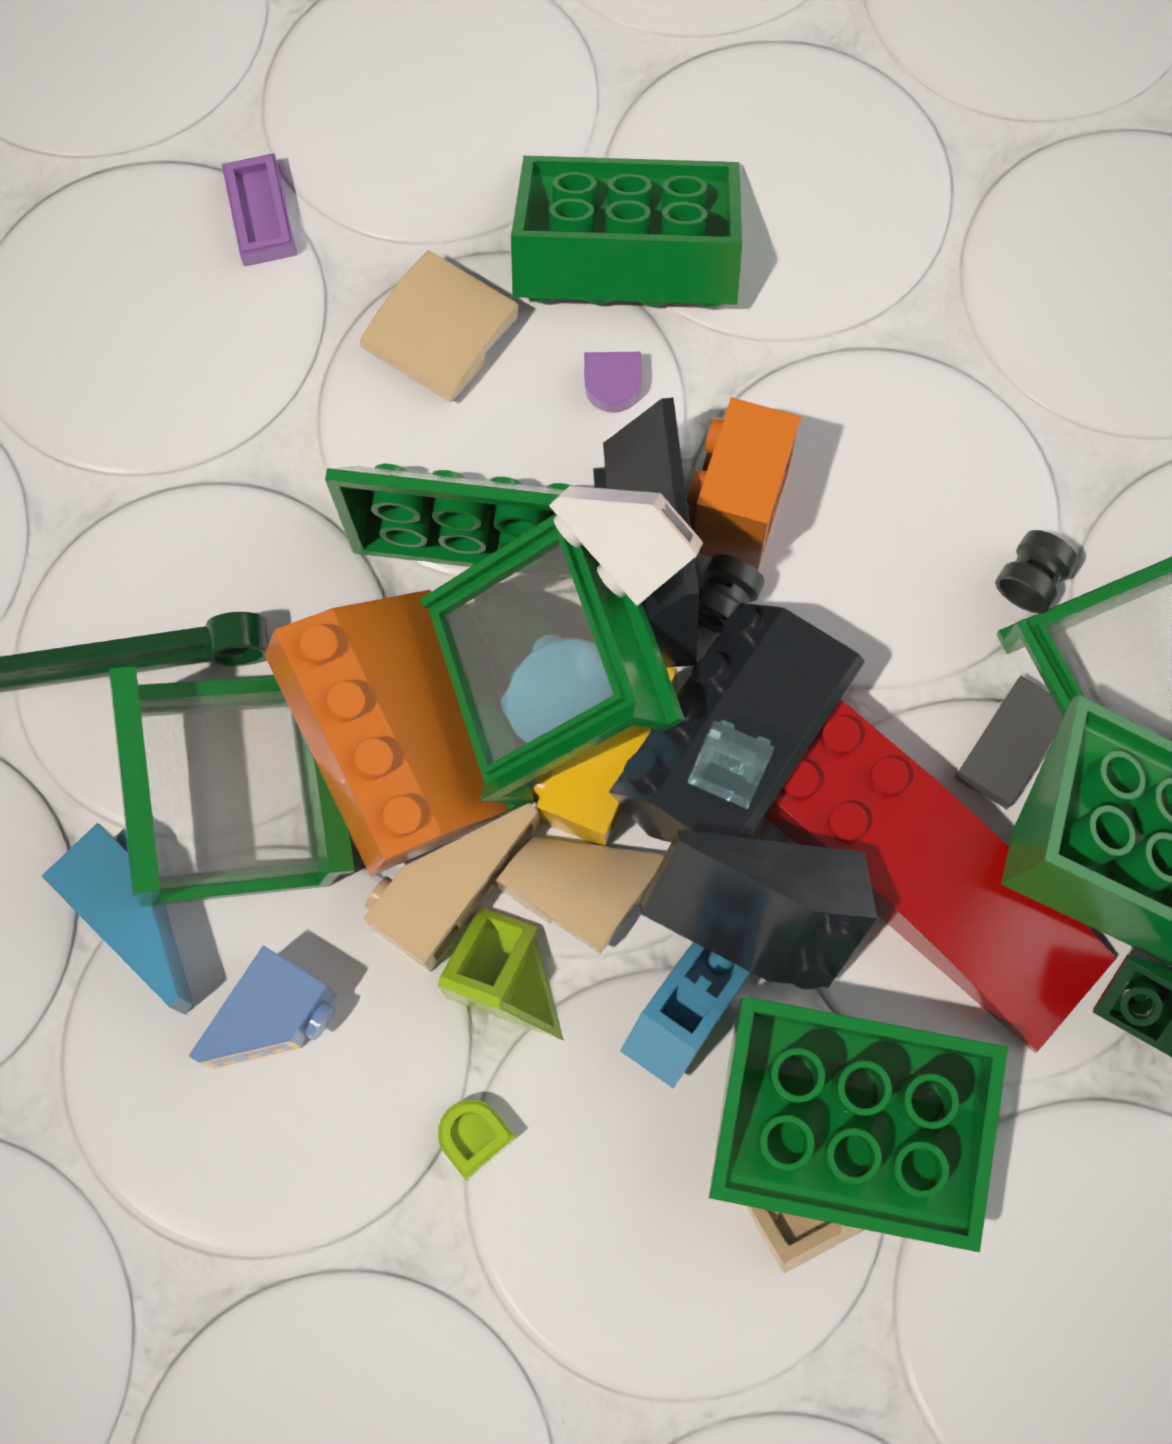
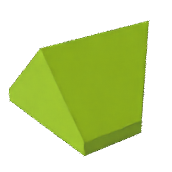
[438,906,564,1041]

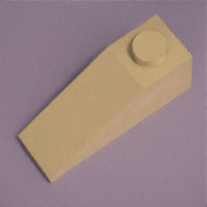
[363,803,541,972]

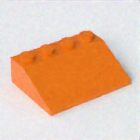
[265,590,536,877]

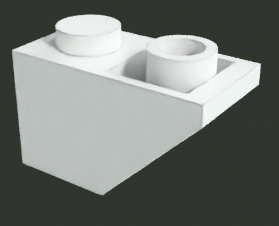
[549,486,703,606]

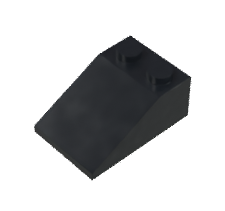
[640,830,877,989]

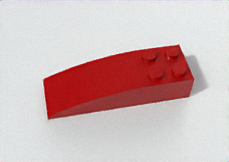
[764,699,1117,1053]

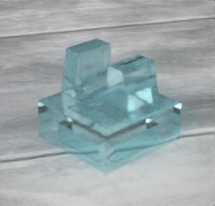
[687,720,775,809]

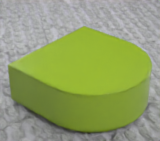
[438,1100,517,1180]

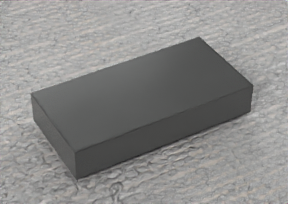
[955,675,1063,810]

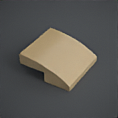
[360,250,519,402]

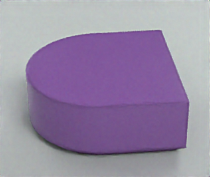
[584,351,641,412]

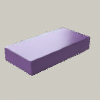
[222,153,298,267]

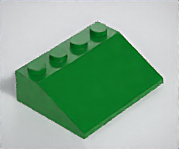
[511,155,742,308]
[325,463,572,579]
[1001,695,1172,965]
[708,996,1008,1253]

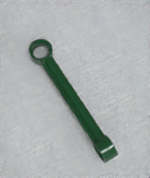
[0,612,268,692]

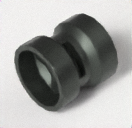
[995,530,1078,614]
[698,554,765,634]

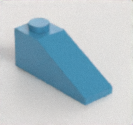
[41,822,194,1015]
[620,942,751,1089]

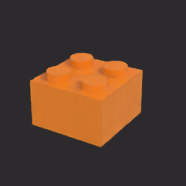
[687,397,801,570]

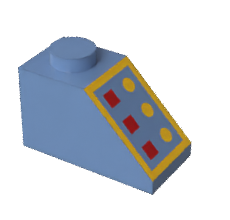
[189,945,337,1069]

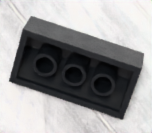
[593,397,699,668]
[609,603,865,843]

